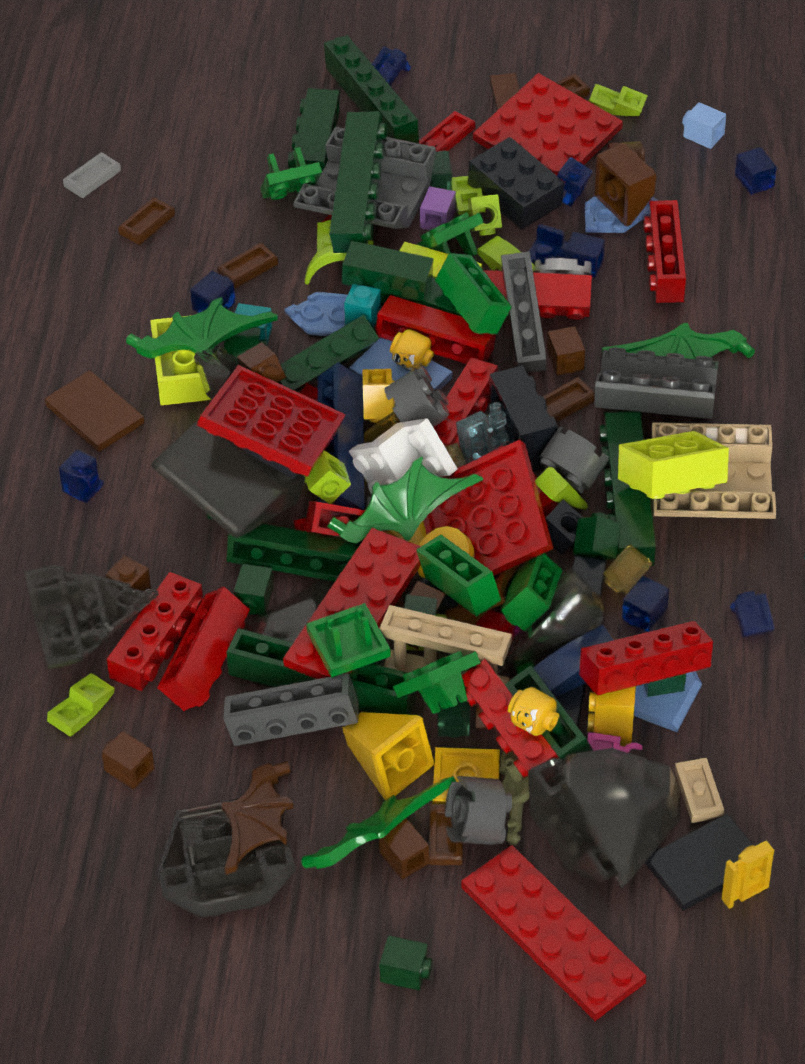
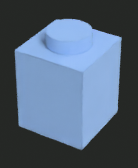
[682,102,726,149]

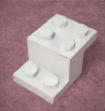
[349,418,458,494]

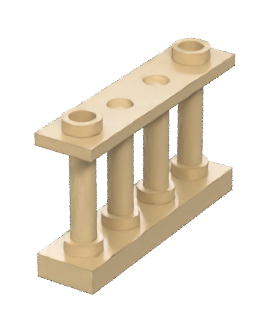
[379,605,512,685]

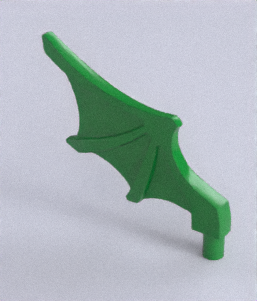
[126,297,278,359]
[602,323,755,359]
[327,456,483,544]
[301,776,456,869]

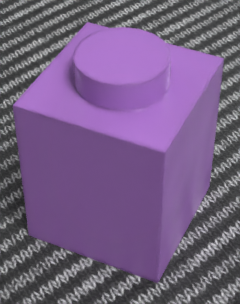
[420,186,456,230]

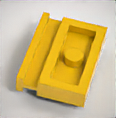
[721,840,774,909]

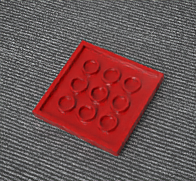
[473,73,623,183]
[197,365,346,477]
[423,440,553,576]

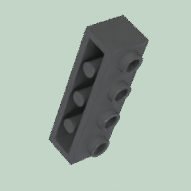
[223,673,359,746]

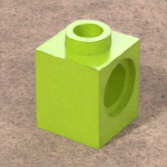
[467,194,502,236]
[304,450,351,504]

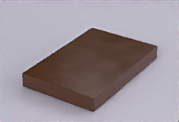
[44,370,145,452]

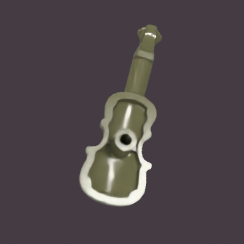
[499,752,533,845]

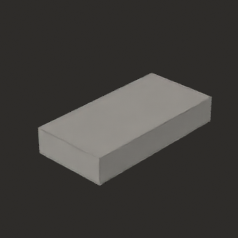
[63,152,121,198]

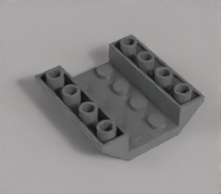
[293,127,436,229]
[595,347,719,419]

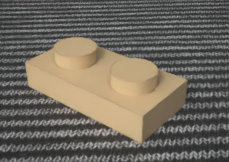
[674,758,724,823]

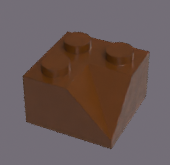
[595,143,657,227]

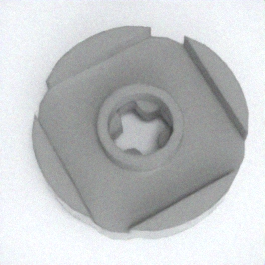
[535,258,592,275]

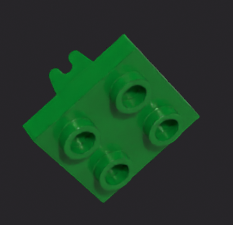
[260,147,322,200]
[415,212,484,257]
[306,603,391,678]
[393,651,480,714]

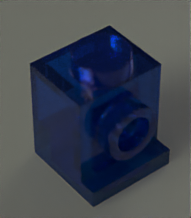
[59,449,104,503]

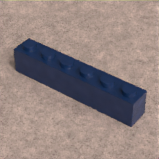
[318,362,365,510]

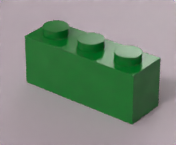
[435,253,512,334]
[416,534,501,616]
[501,553,562,631]

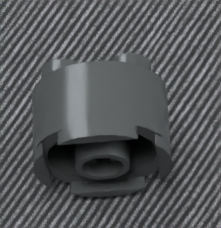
[385,366,450,427]
[539,427,609,494]
[445,776,512,845]

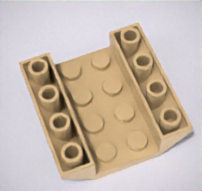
[651,423,776,519]

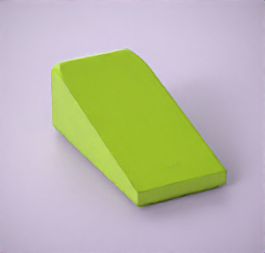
[535,467,588,510]

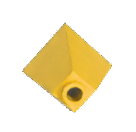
[342,712,434,800]

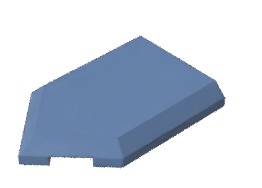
[585,196,658,233]
[284,292,348,336]
[634,671,702,732]

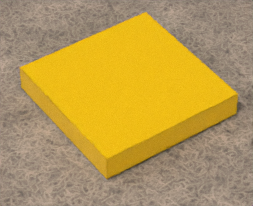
[432,747,500,804]

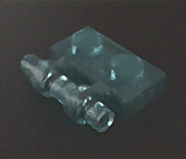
[456,402,510,465]

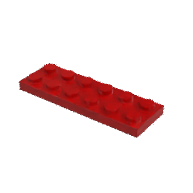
[283,528,421,679]
[461,845,647,1021]

